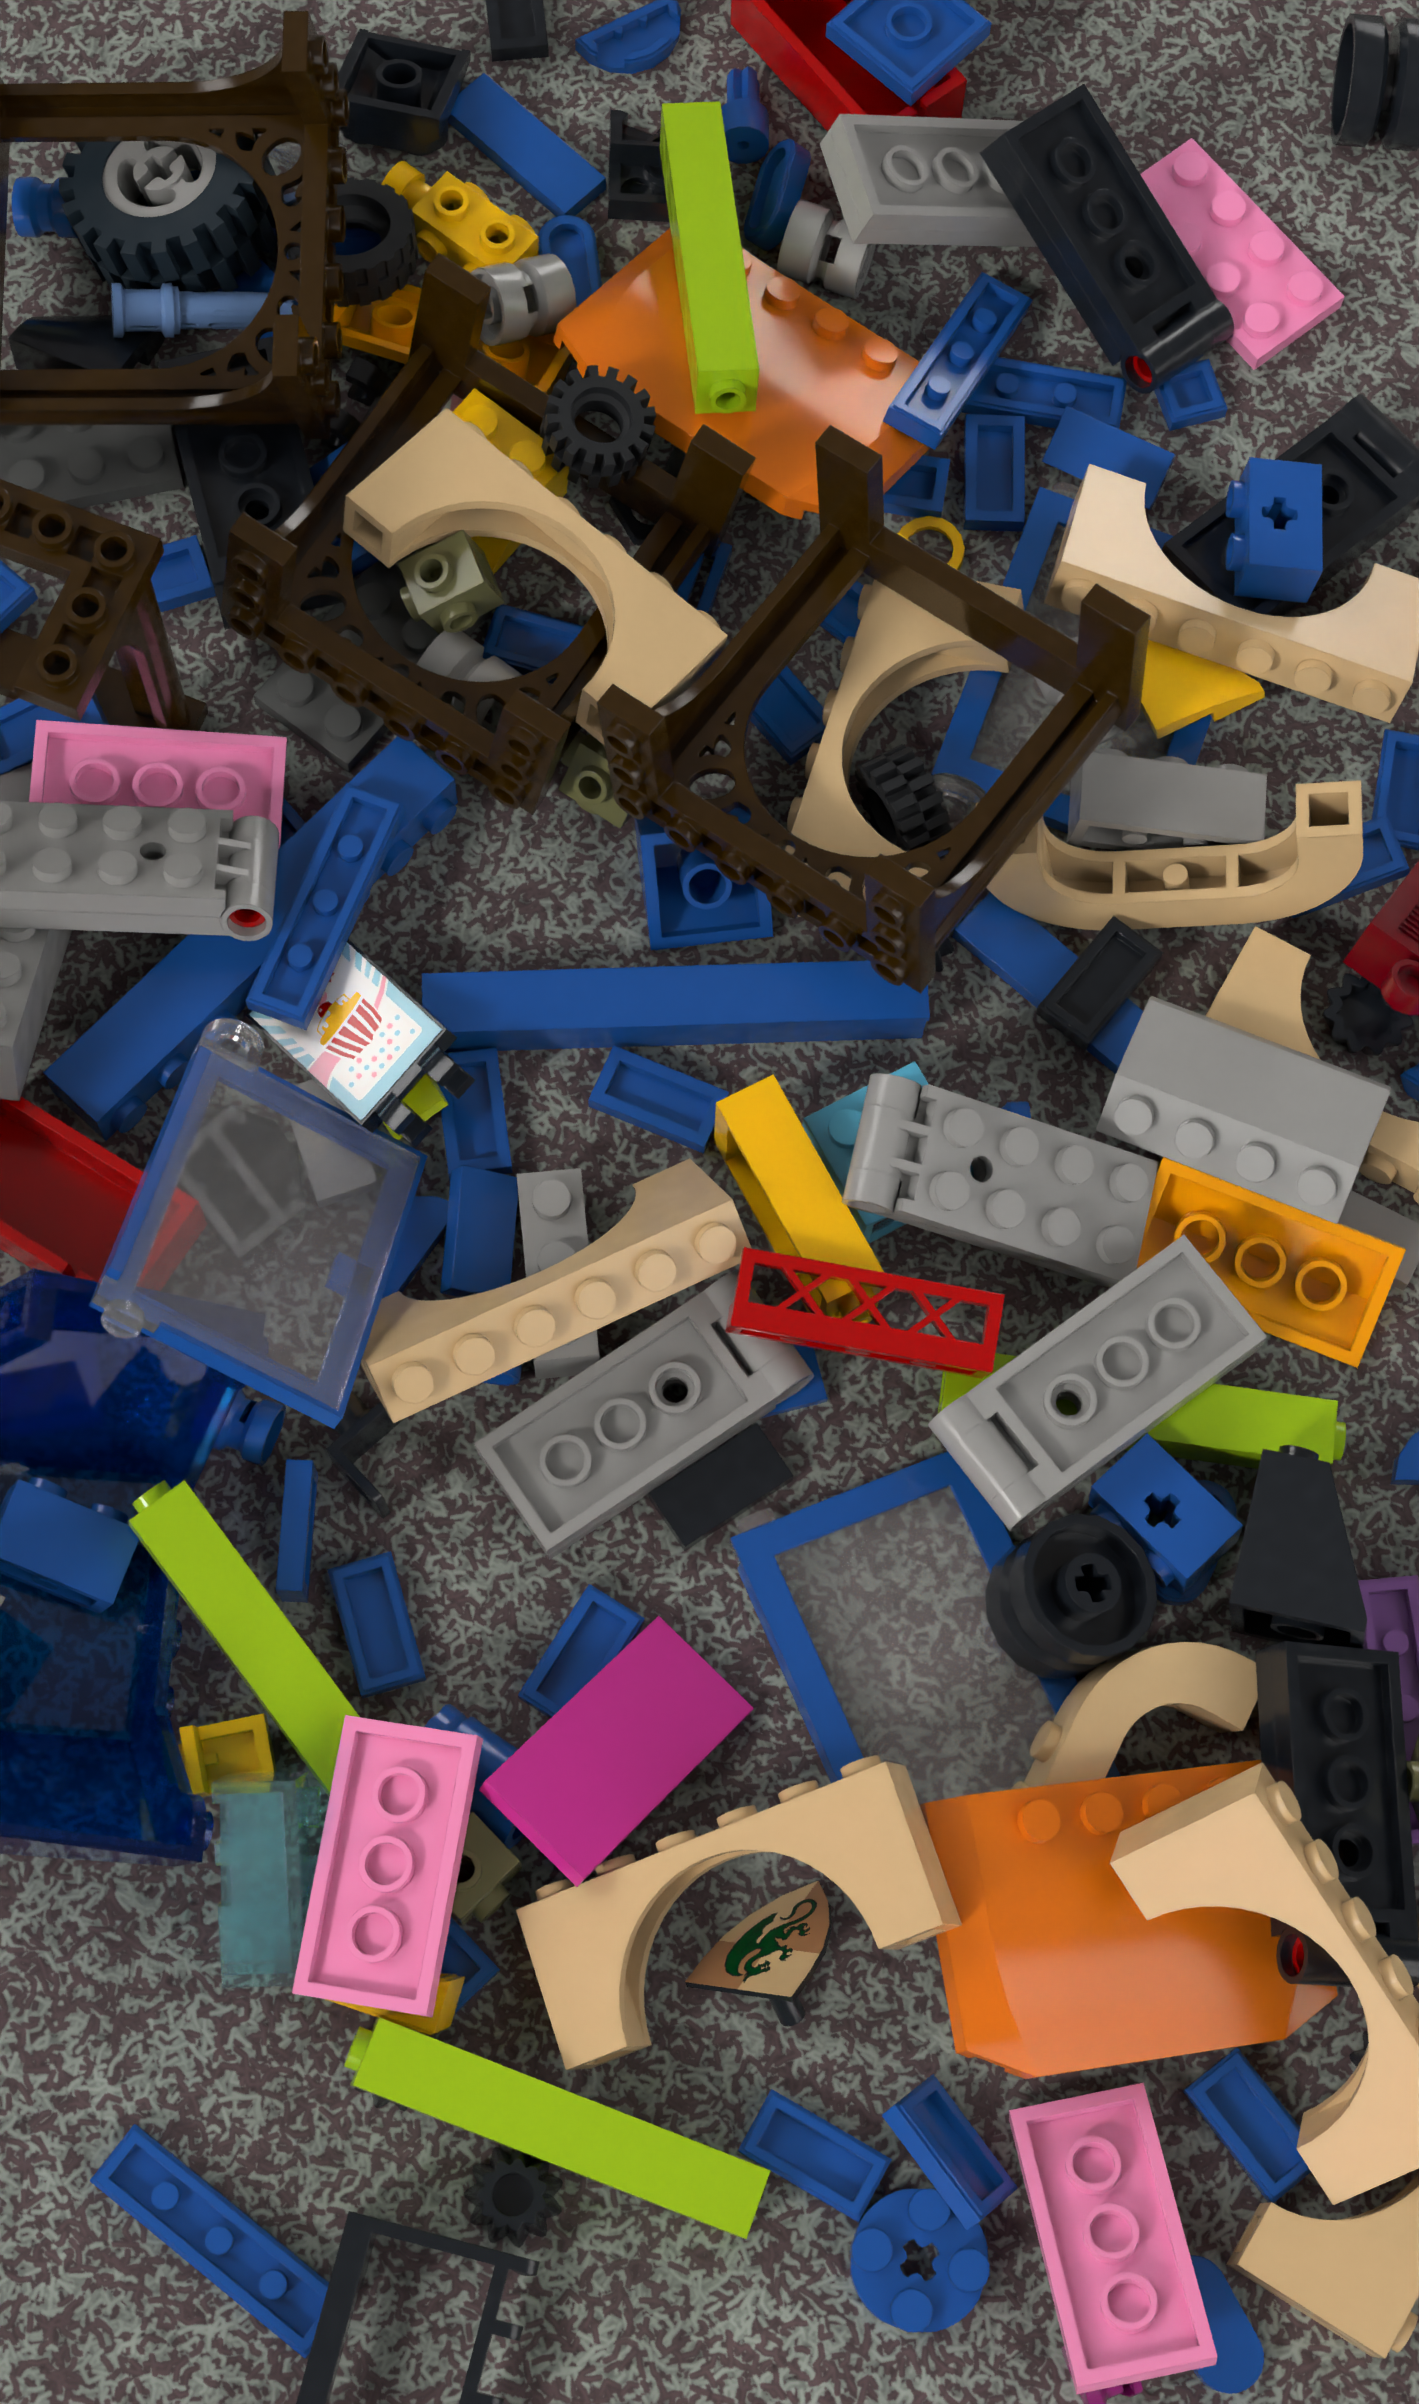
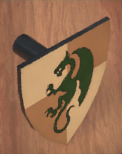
[685,1881,832,2027]

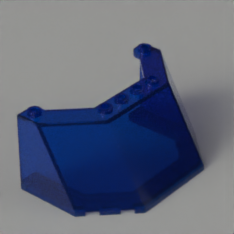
[0,1268,266,1867]

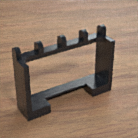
[296,2211,540,2404]

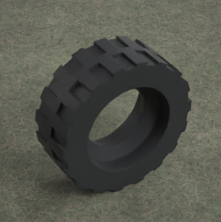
[287,177,419,307]

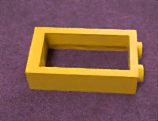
[714,1074,885,1323]

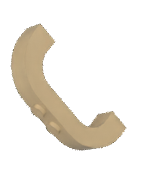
[976,780,1363,930]
[1011,1642,1258,1789]

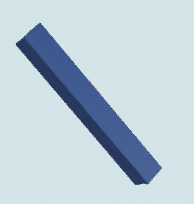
[422,960,930,1052]

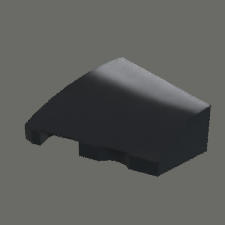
[608,110,669,222]
[8,315,166,370]

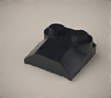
[338,29,471,156]

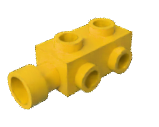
[381,161,539,273]

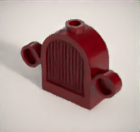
[1343,861,1419,1016]

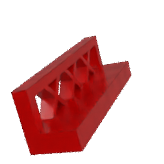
[725,1247,1005,1379]

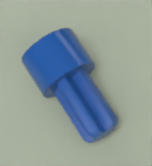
[721,66,769,164]

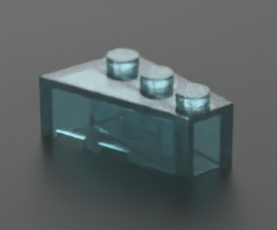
[211,1771,321,1988]

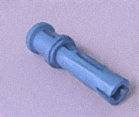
[111,283,293,338]

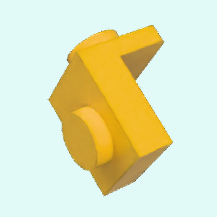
[171,1713,278,1798]

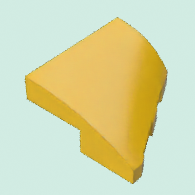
[1141,640,1265,740]

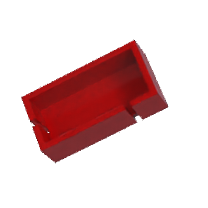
[730,0,967,132]
[0,1097,205,1331]

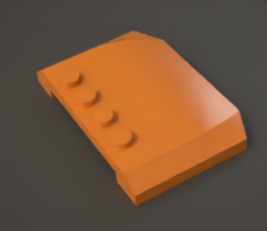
[553,228,954,520]
[920,1760,1338,2079]

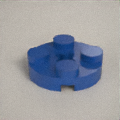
[850,2189,990,2332]

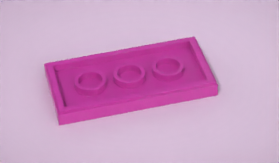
[479,1616,754,1887]

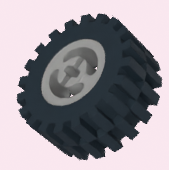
[59,134,285,292]

